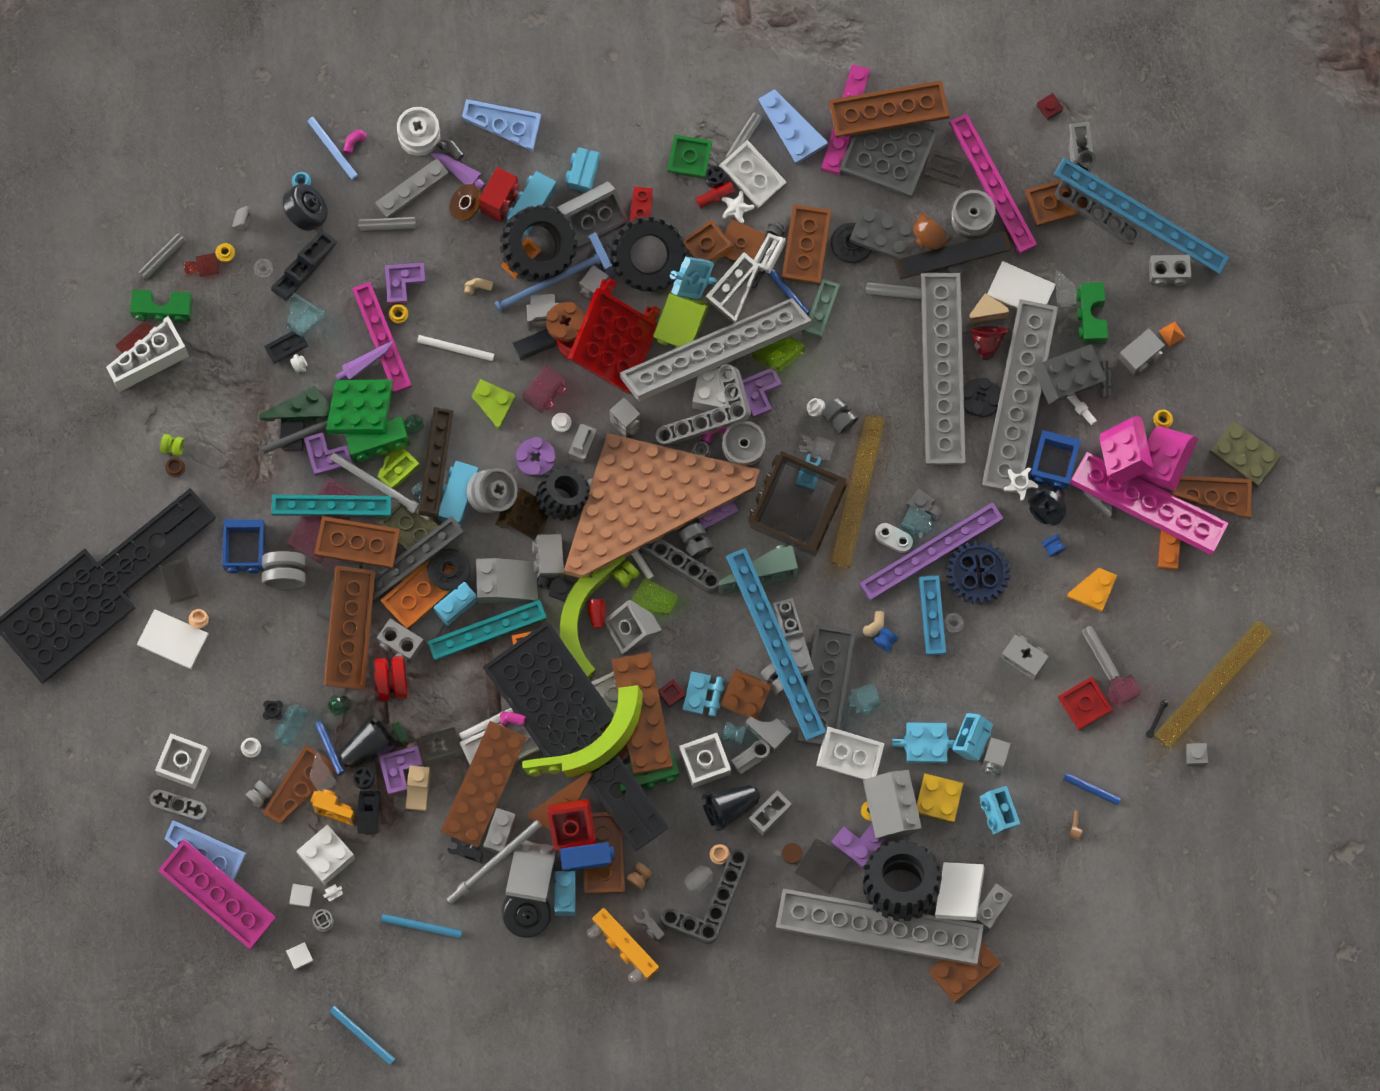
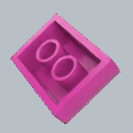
[1100,416,1153,484]
[1137,426,1198,491]

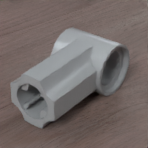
[731,740,770,775]

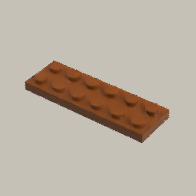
[828,80,950,138]
[323,566,375,690]
[611,652,673,775]
[440,721,527,847]

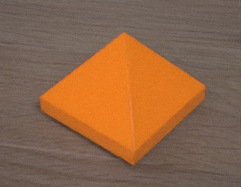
[1159,321,1186,347]

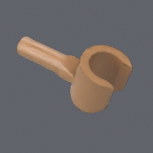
[1069,811,1083,840]

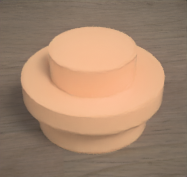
[189,609,209,628]
[710,844,730,865]

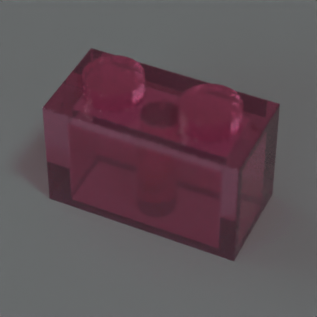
[522,364,566,414]

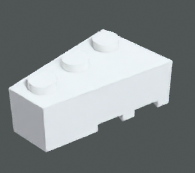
[706,252,759,323]

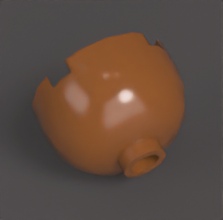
[913,212,952,250]

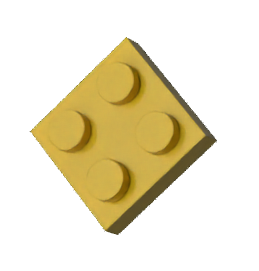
[917,773,963,823]

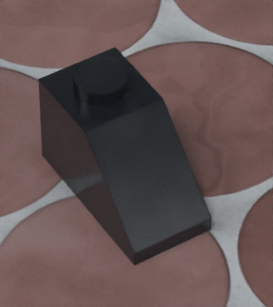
[357,791,380,835]

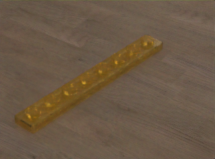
[831,414,885,568]
[1154,620,1273,749]

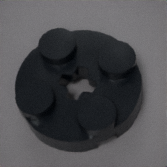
[963,378,1000,418]

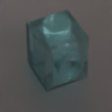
[901,505,933,538]
[848,683,880,714]

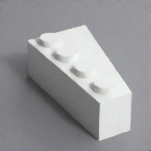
[106,316,189,392]

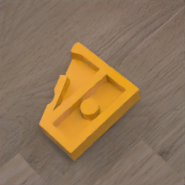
[1066,568,1117,612]

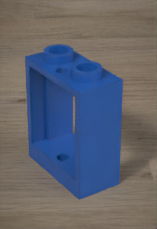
[1029,430,1081,490]
[222,519,266,574]
[560,842,615,871]

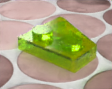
[751,337,806,373]

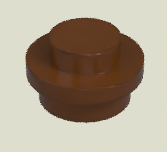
[165,458,185,477]

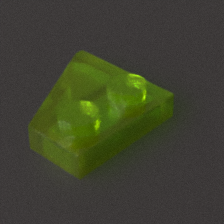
[631,577,679,615]

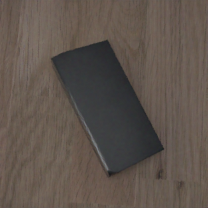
[513,329,556,361]
[280,419,305,451]

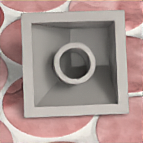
[604,600,662,654]

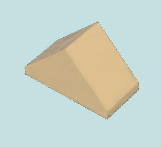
[968,293,1009,324]

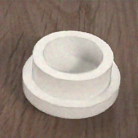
[290,354,308,373]
[806,398,825,417]
[552,413,571,432]
[241,738,261,758]
[323,884,343,901]

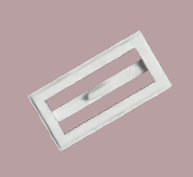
[754,233,787,274]

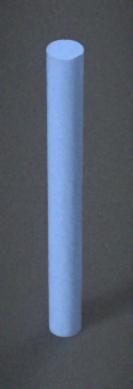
[307,117,358,180]

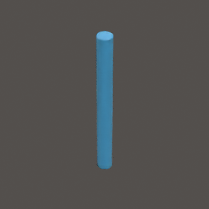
[381,914,462,939]
[329,1006,396,1066]

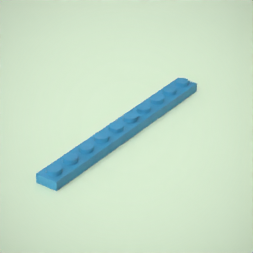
[1053,158,1229,274]
[726,548,826,741]

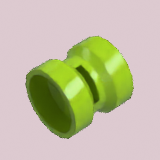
[160,434,184,457]
[612,561,640,588]

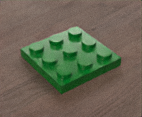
[326,380,394,434]

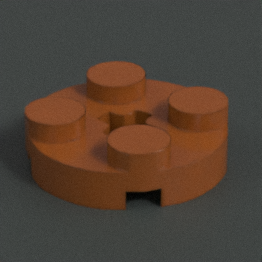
[546,302,585,342]

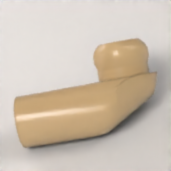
[464,278,493,295]
[863,611,885,637]

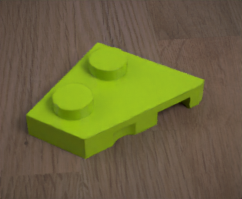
[472,379,516,430]
[377,449,421,490]

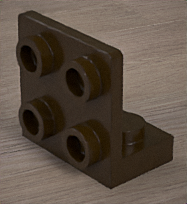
[495,488,549,540]

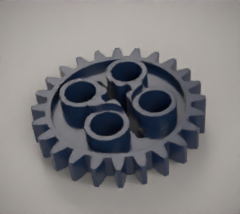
[946,540,1011,605]

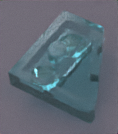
[286,293,325,337]

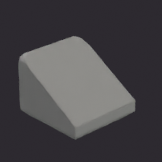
[232,206,251,231]

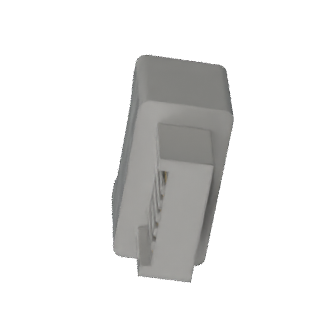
[526,294,559,331]
[569,424,597,464]

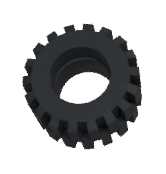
[536,466,590,521]

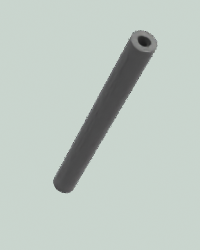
[260,419,328,455]

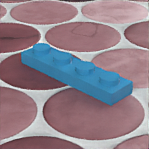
[919,576,946,656]

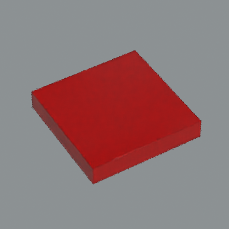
[1058,677,1113,731]

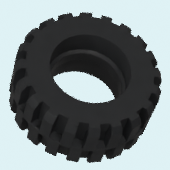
[500,205,577,282]
[610,217,687,292]
[863,840,942,921]

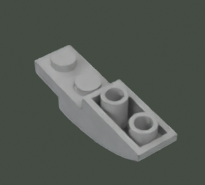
[773,598,814,676]

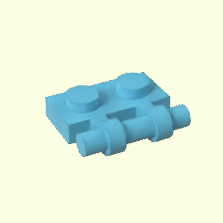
[683,671,725,717]

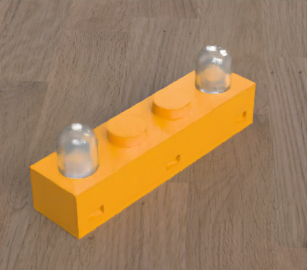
[587,908,659,984]

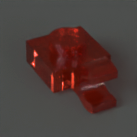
[183,253,219,277]

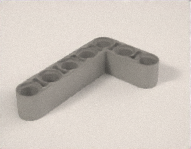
[656,364,751,445]

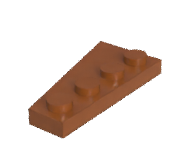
[1171,476,1252,519]
[262,745,335,824]

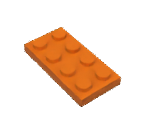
[380,560,455,630]

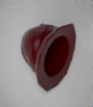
[970,326,1009,360]

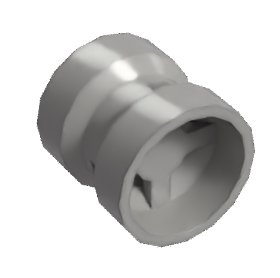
[245,780,273,808]
[312,909,334,933]

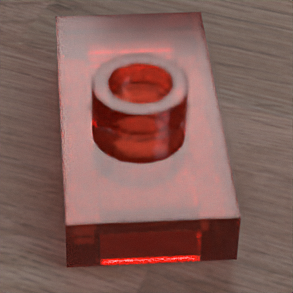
[115,321,153,354]

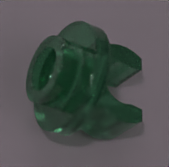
[405,414,424,434]
[328,695,350,716]

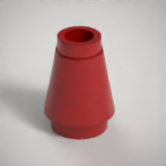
[587,599,607,628]

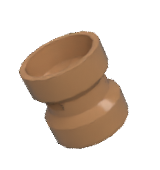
[626,862,654,890]

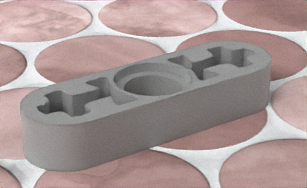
[150,790,207,821]

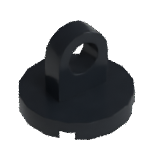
[1028,488,1066,526]

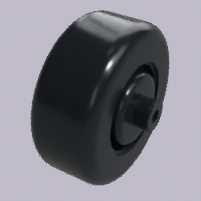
[282,184,328,231]
[501,896,551,938]

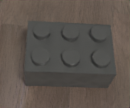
[1033,344,1107,404]

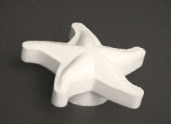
[722,191,754,224]
[1004,468,1038,501]

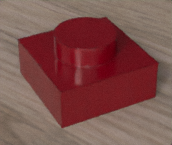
[1036,93,1064,120]
[658,679,686,708]

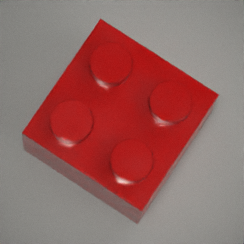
[479,167,520,223]
[547,799,597,851]

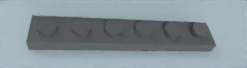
[372,516,465,603]

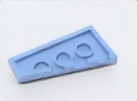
[758,89,830,164]
[462,99,541,152]
[164,820,247,881]

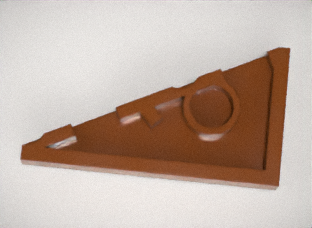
[527,771,593,829]

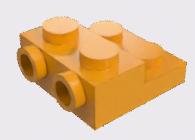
[311,789,356,826]

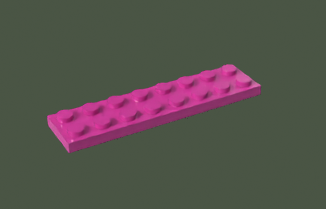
[1070,452,1228,555]

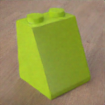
[653,293,711,349]

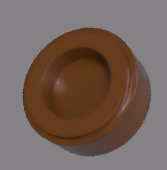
[782,843,802,864]

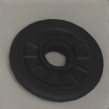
[831,222,872,263]
[427,548,471,591]

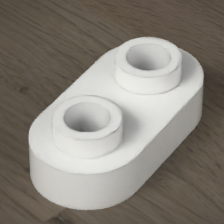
[875,523,913,553]

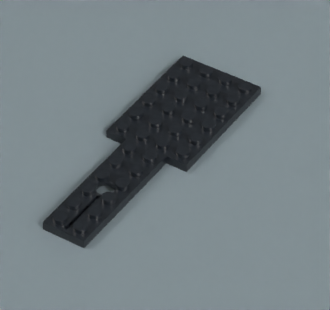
[0,488,216,684]
[483,621,669,851]

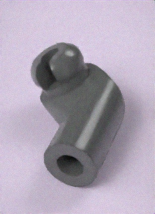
[436,140,465,160]

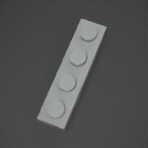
[375,158,449,218]

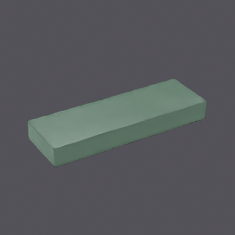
[804,279,841,339]

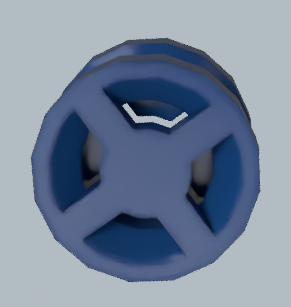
[1042,534,1066,558]
[873,628,899,652]

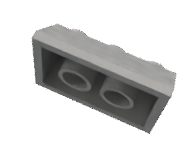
[557,181,629,247]
[863,770,922,839]

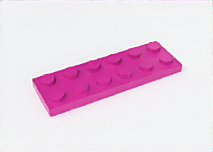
[158,839,277,949]

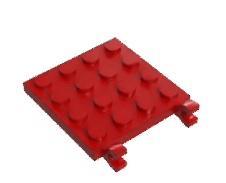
[568,278,661,394]

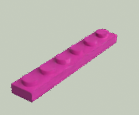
[821,64,870,176]
[352,282,412,394]

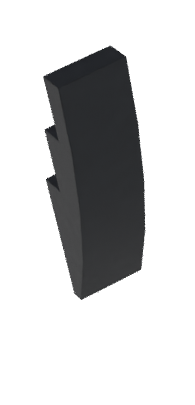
[271,230,337,301]

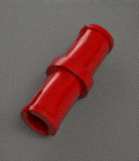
[695,181,735,209]

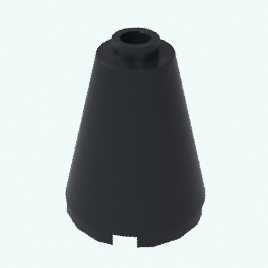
[339,715,396,768]
[702,785,760,831]

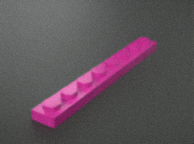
[949,114,1037,255]

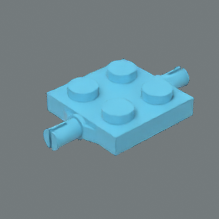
[670,256,717,299]
[892,722,956,764]

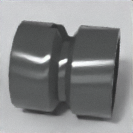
[822,397,859,434]
[678,523,713,559]

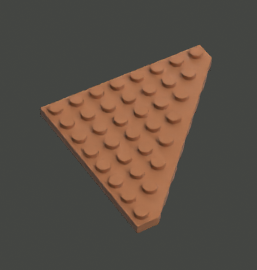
[564,433,760,578]

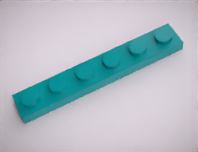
[271,495,392,517]
[427,600,547,661]

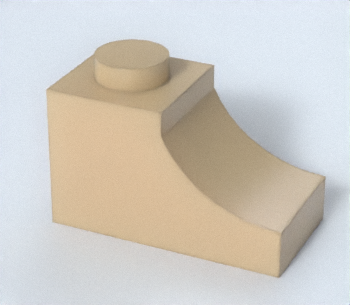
[406,765,431,812]

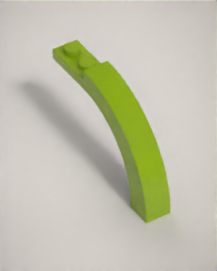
[560,556,626,679]
[522,685,642,778]

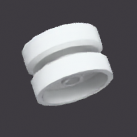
[397,107,440,156]

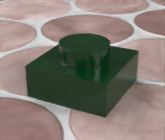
[391,721,409,746]

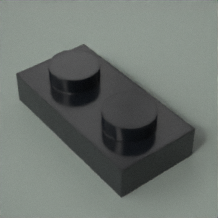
[264,328,308,364]

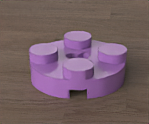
[516,437,555,477]

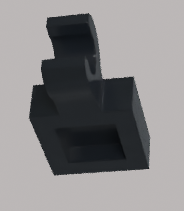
[538,576,574,602]
[447,838,483,863]

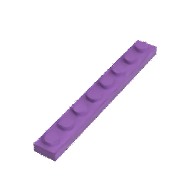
[859,502,1004,601]

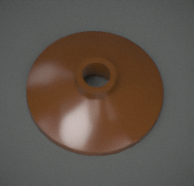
[450,184,481,221]

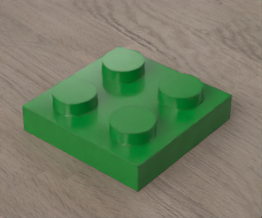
[667,134,712,179]

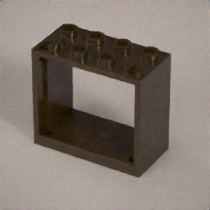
[747,451,848,557]

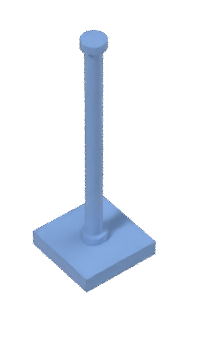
[495,232,617,312]

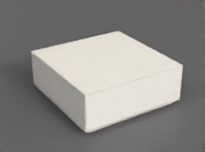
[289,884,313,908]
[286,942,314,970]

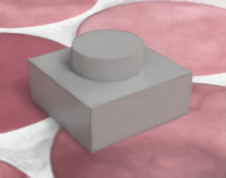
[1185,743,1208,765]

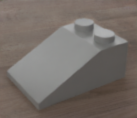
[476,558,538,604]
[505,841,557,902]

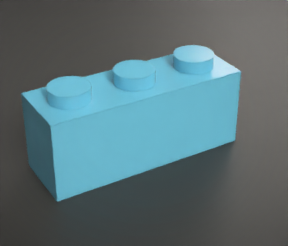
[506,171,557,236]
[438,461,479,526]

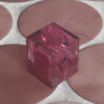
[1108,674,1141,707]

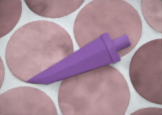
[430,152,486,190]
[336,340,394,380]

